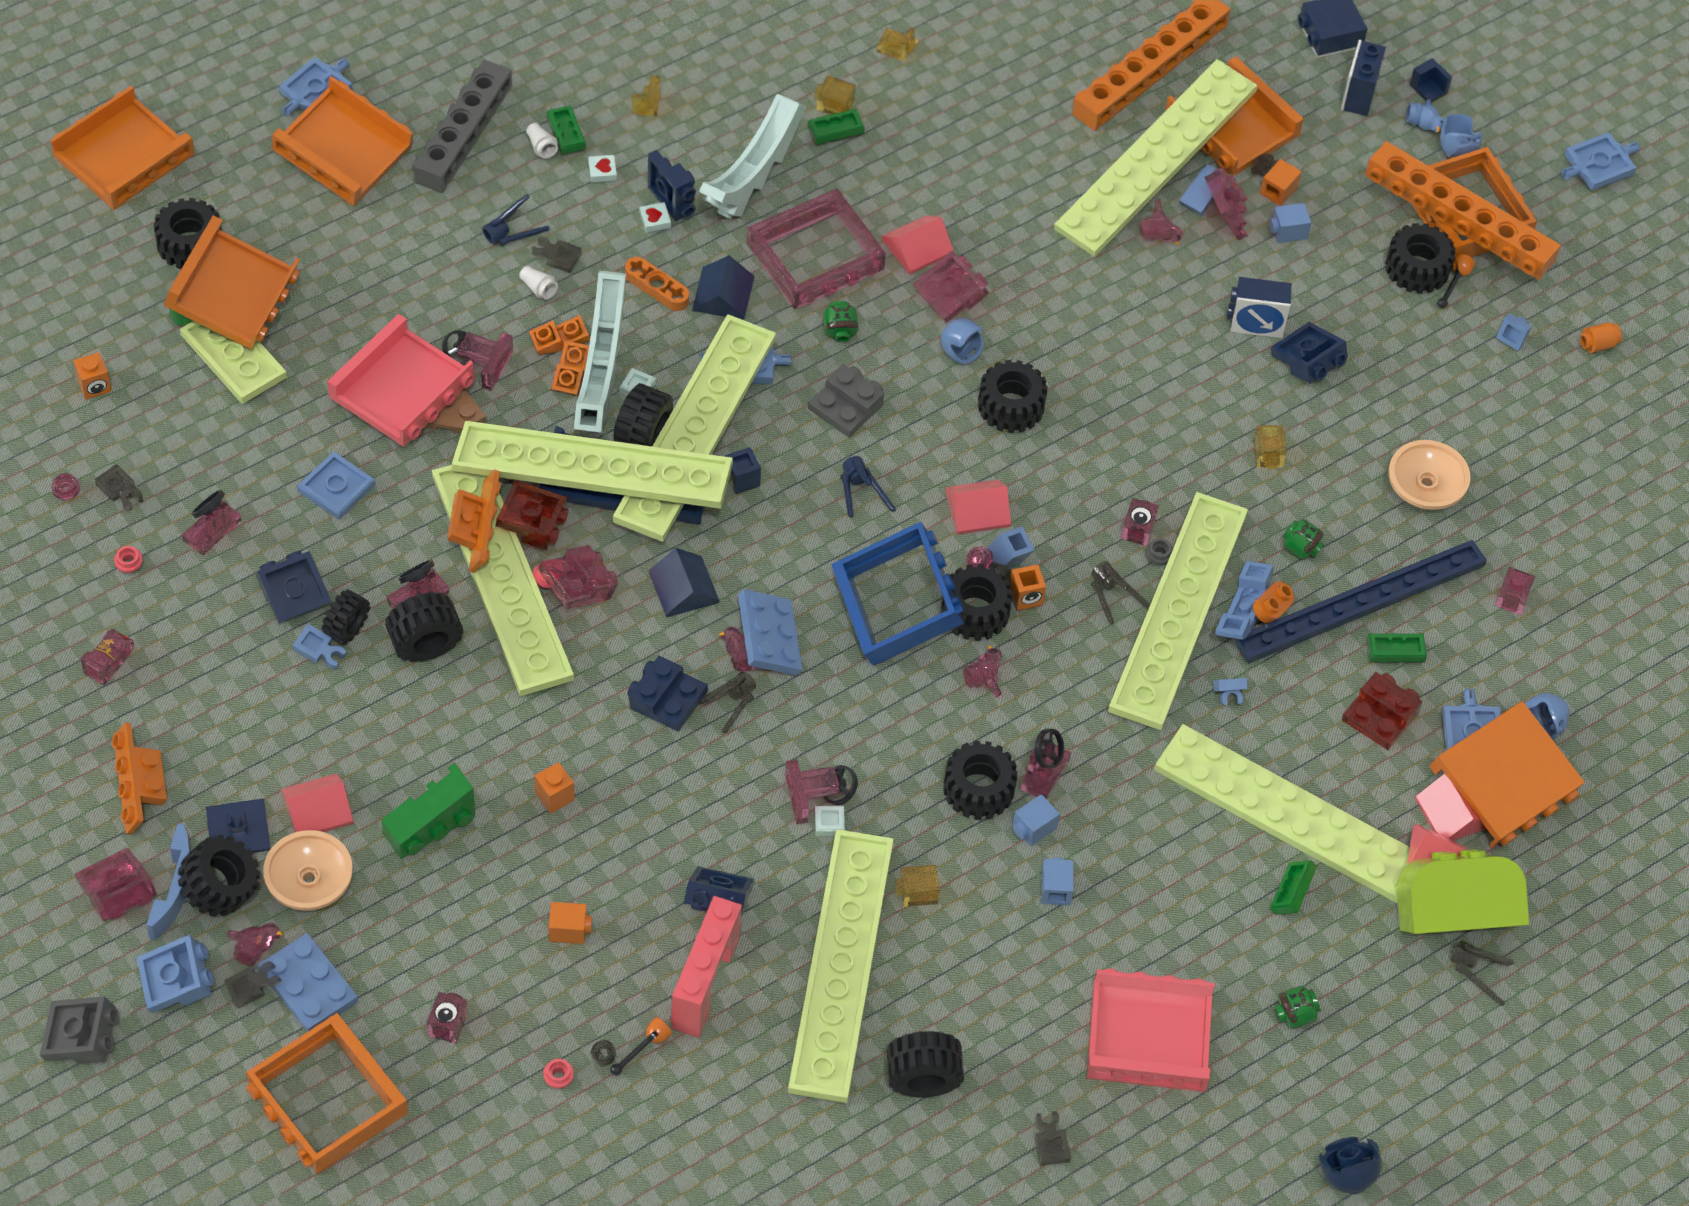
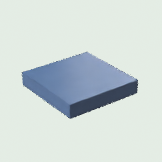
[297,451,376,520]

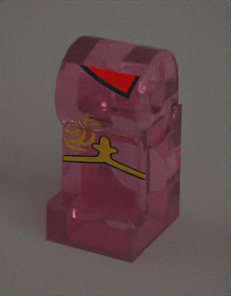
[80,629,134,685]

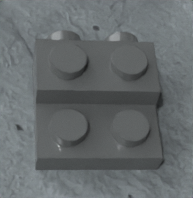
[808,364,884,437]
[40,996,119,1064]

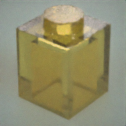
[814,75,856,114]
[1253,425,1287,469]
[895,865,940,907]

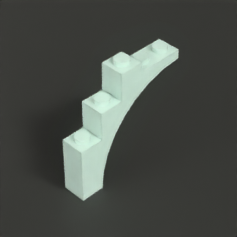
[699,94,807,219]
[574,271,626,432]

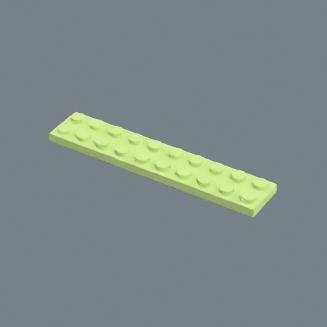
[1054,59,1257,257]
[613,314,776,542]
[452,421,733,509]
[432,465,574,697]
[1108,492,1248,730]
[1154,724,1410,904]
[788,829,894,1103]

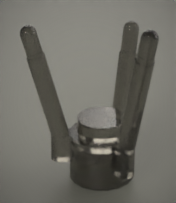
[1091,561,1150,624]
[699,671,756,733]
[1451,940,1514,1006]

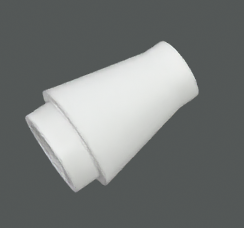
[526,123,558,159]
[519,266,558,300]

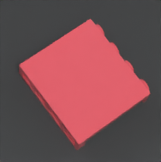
[327,314,475,447]
[1087,969,1215,1092]

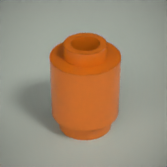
[1580,322,1622,353]

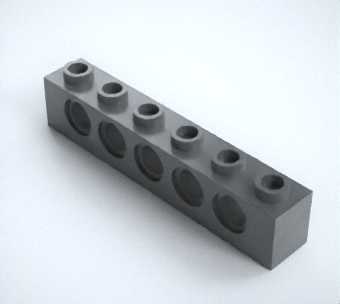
[412,59,512,194]

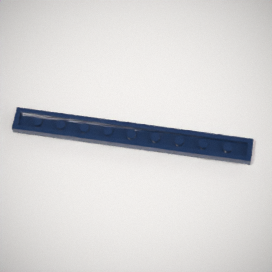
[1235,539,1487,664]

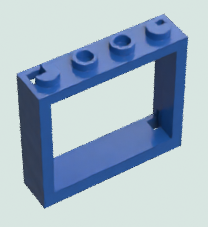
[831,522,964,666]

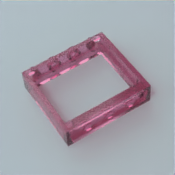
[747,188,886,309]

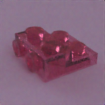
[1204,167,1248,240]
[912,250,989,323]
[538,545,618,609]
[75,847,157,922]

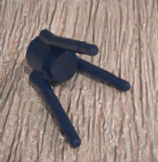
[482,194,550,246]
[841,456,896,517]

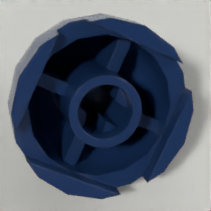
[1319,1137,1382,1194]

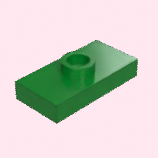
[547,105,586,155]
[807,109,865,144]
[1367,634,1427,662]
[1270,860,1317,915]

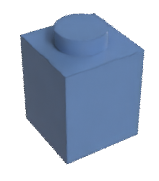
[1269,203,1311,243]
[986,526,1035,572]
[1012,794,1060,846]
[1041,858,1073,905]

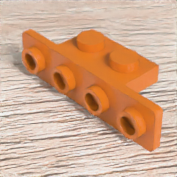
[447,469,501,573]
[112,723,167,835]

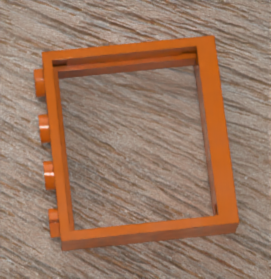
[1412,147,1537,260]
[245,1013,408,1174]

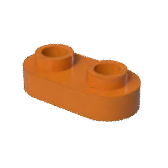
[1253,581,1294,624]

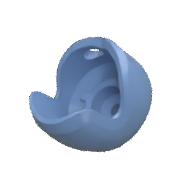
[1440,114,1482,157]
[941,318,985,364]
[1525,693,1569,740]

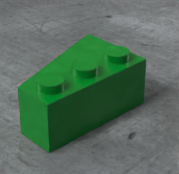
[381,763,475,859]

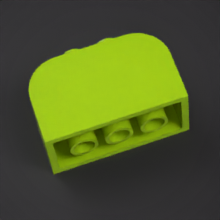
[1397,849,1529,934]

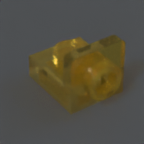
[877,27,918,61]
[632,75,661,116]

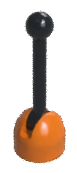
[1437,254,1475,308]
[610,1017,672,1076]

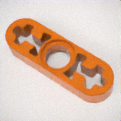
[625,257,689,311]

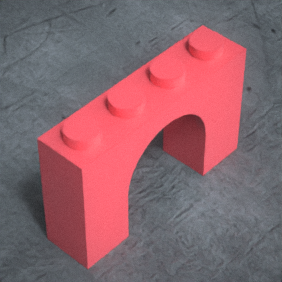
[671,896,742,1038]

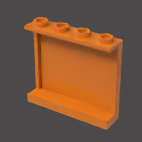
[1166,56,1304,177]
[271,76,413,207]
[50,86,195,210]
[164,215,300,350]
[1429,701,1585,848]

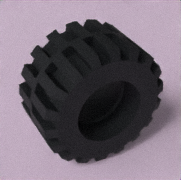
[154,198,222,269]
[1385,223,1456,294]
[978,360,1047,433]
[613,383,673,447]
[941,564,1013,641]
[385,592,464,662]
[943,741,1018,820]
[178,835,261,917]
[886,1031,964,1098]

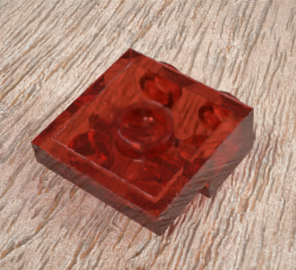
[495,480,569,550]
[1341,671,1423,750]

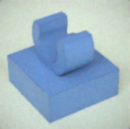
[1496,313,1532,351]
[1213,678,1247,705]

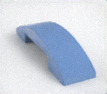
[1215,561,1273,640]
[147,823,190,940]

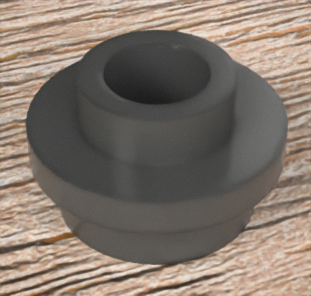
[1146,538,1173,565]

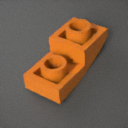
[529,315,591,354]
[551,340,589,396]

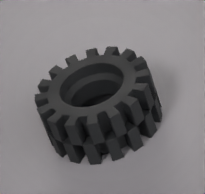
[322,589,370,644]

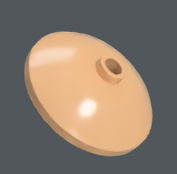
[1388,440,1470,510]
[263,830,353,911]

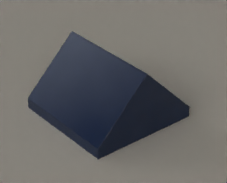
[692,255,754,320]
[649,548,719,617]

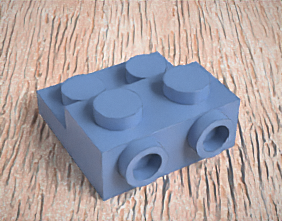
[137,935,214,1013]

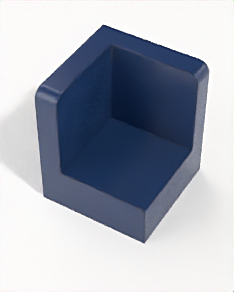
[1409,58,1452,103]
[725,447,761,494]

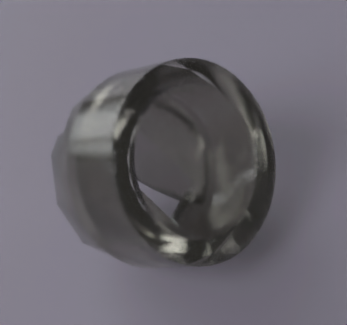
[591,1040,616,1066]

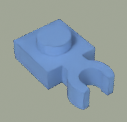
[292,624,346,670]

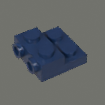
[648,150,696,222]
[1271,322,1348,384]
[256,551,332,624]
[627,656,708,732]
[684,866,754,916]

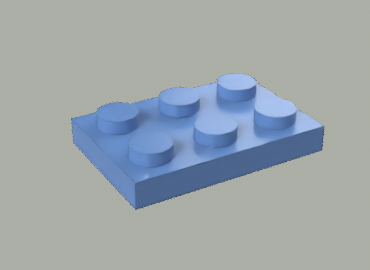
[738,589,803,675]
[257,933,358,1032]

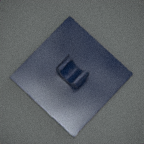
[206,798,271,853]

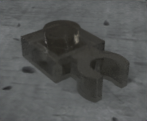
[532,236,582,273]
[95,464,143,511]
[224,961,282,1008]
[1035,1111,1071,1166]

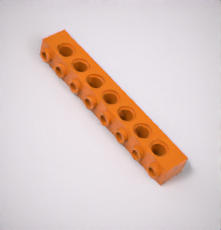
[1072,0,1231,131]
[1365,141,1561,280]

